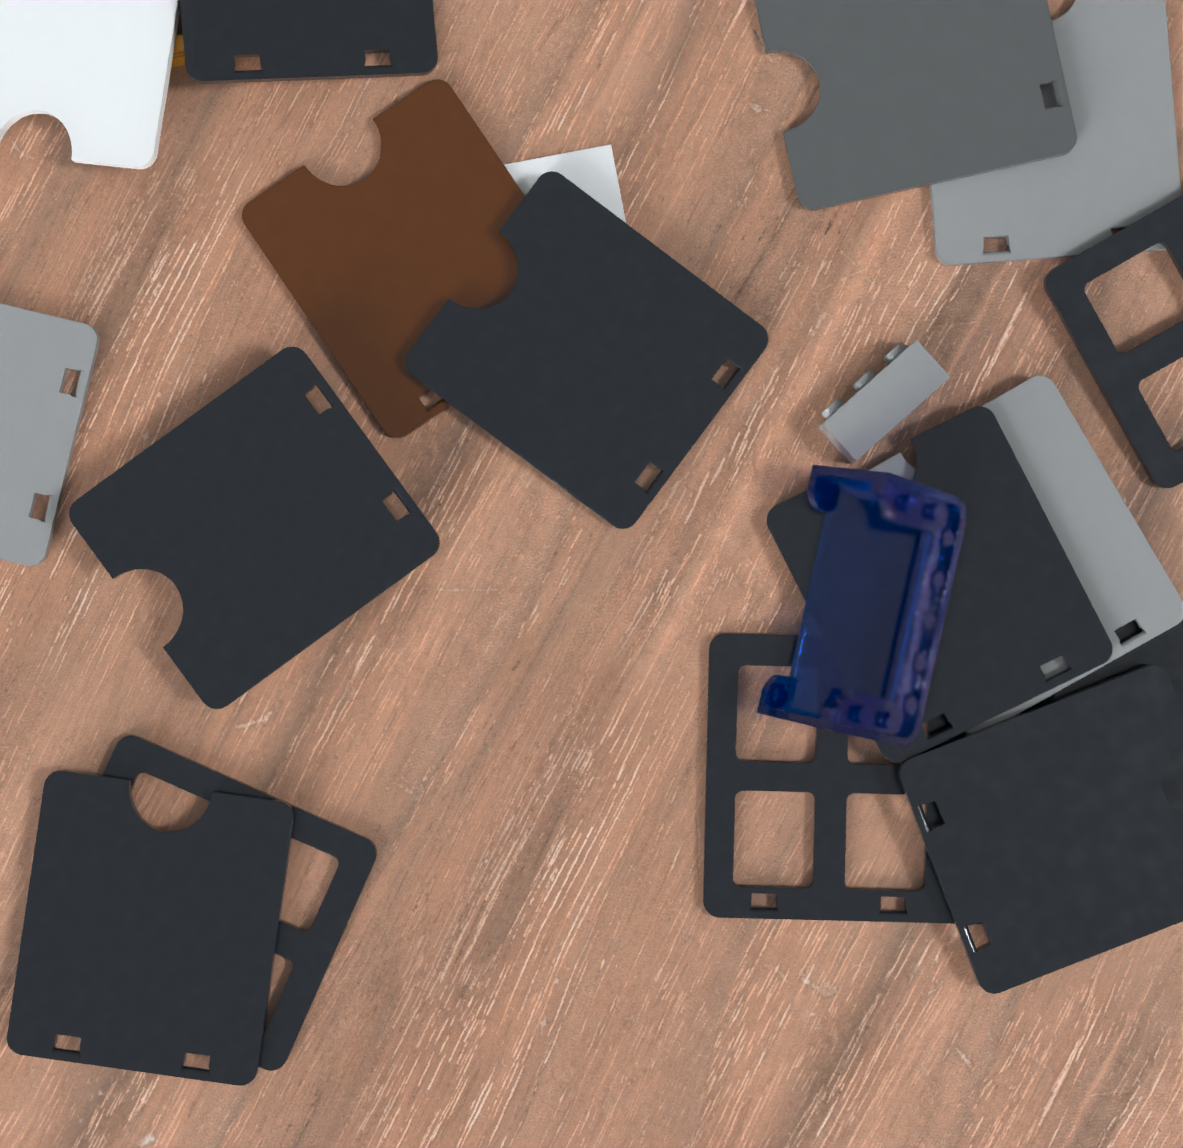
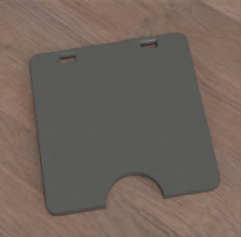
[754,0,1077,211]

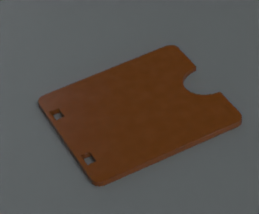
[242,79,525,438]

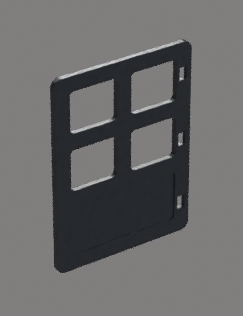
[703,634,1051,924]

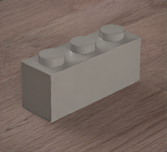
[818,340,950,464]

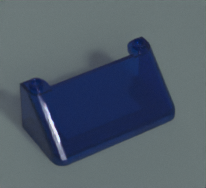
[757,465,967,746]

